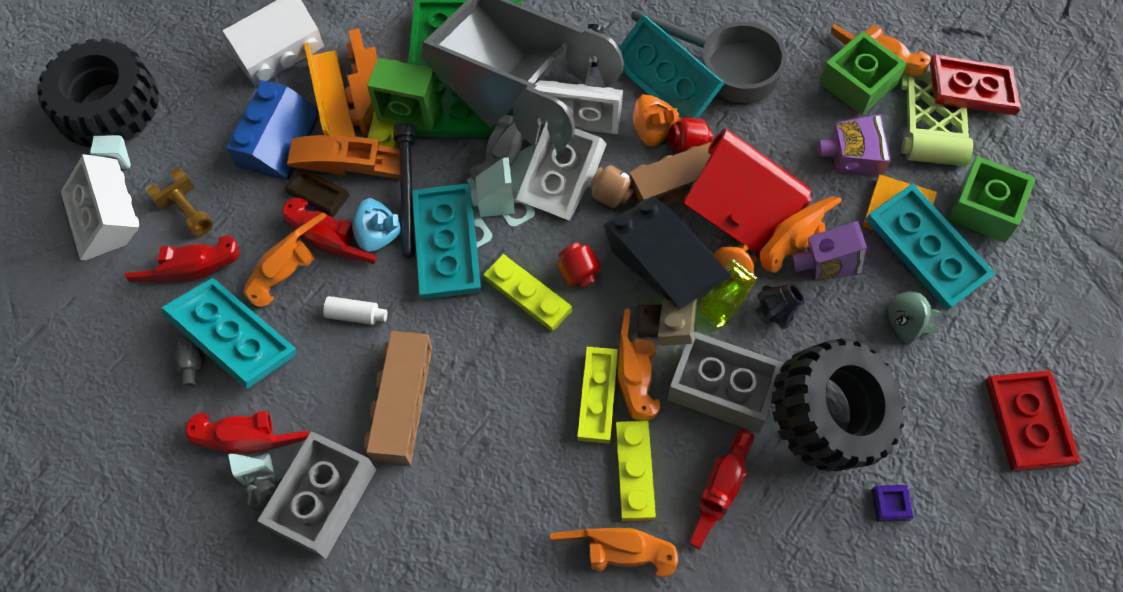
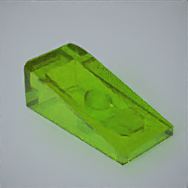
[698,259,758,329]

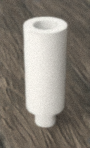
[323,296,388,325]

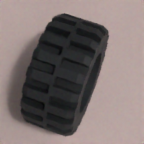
[37,39,159,147]
[771,338,906,472]

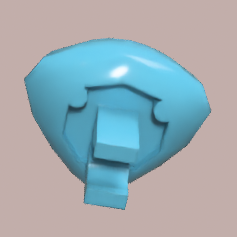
[352,198,402,252]

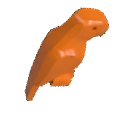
[831,24,931,77]
[760,196,841,273]
[243,212,326,307]
[617,308,660,421]
[550,528,678,577]

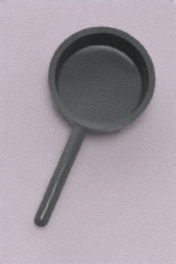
[631,11,787,103]

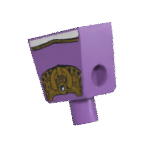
[817,115,891,177]
[791,221,867,281]

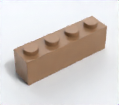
[629,133,737,206]
[364,331,433,466]

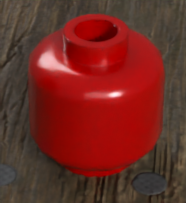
[668,118,713,154]
[556,242,601,289]

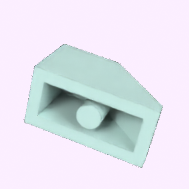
[471,157,515,217]

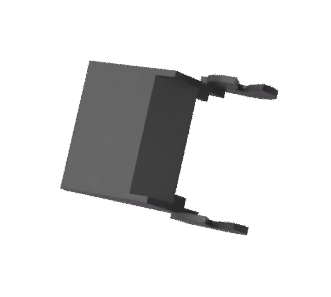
[421,0,624,150]

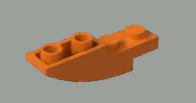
[345,28,378,136]
[287,135,400,180]

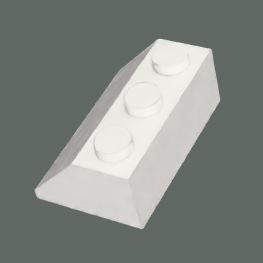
[222,0,324,86]
[534,80,623,134]
[61,155,139,260]

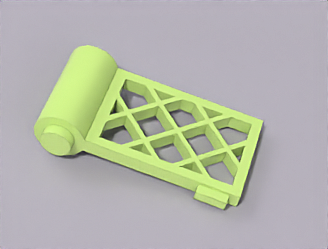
[901,71,973,167]

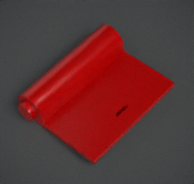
[681,128,811,256]

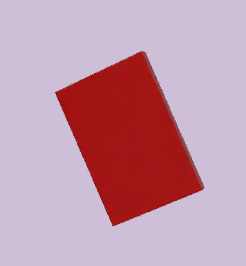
[929,54,1021,116]
[985,370,1081,472]

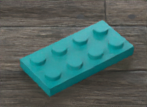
[619,15,725,118]
[412,183,482,300]
[865,183,996,311]
[162,278,296,390]

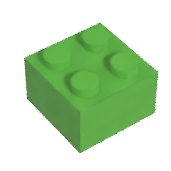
[820,31,907,116]
[367,58,441,131]
[947,156,1036,243]

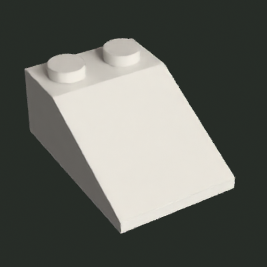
[516,121,607,221]

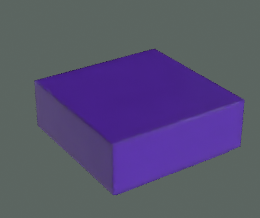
[872,485,914,522]

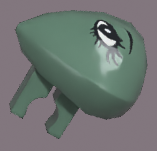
[888,292,941,345]

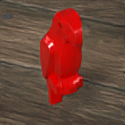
[281,198,377,264]
[125,235,240,283]
[185,411,310,454]
[689,429,755,550]

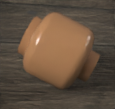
[589,165,634,209]

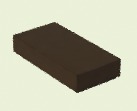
[284,168,350,217]

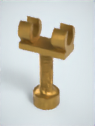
[145,166,213,236]

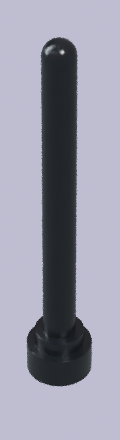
[393,123,417,258]

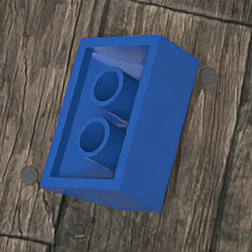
[226,80,319,180]

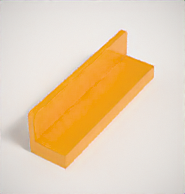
[304,42,356,137]

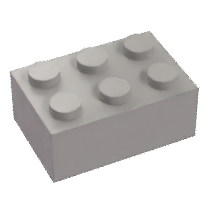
[667,332,784,433]
[257,431,376,559]

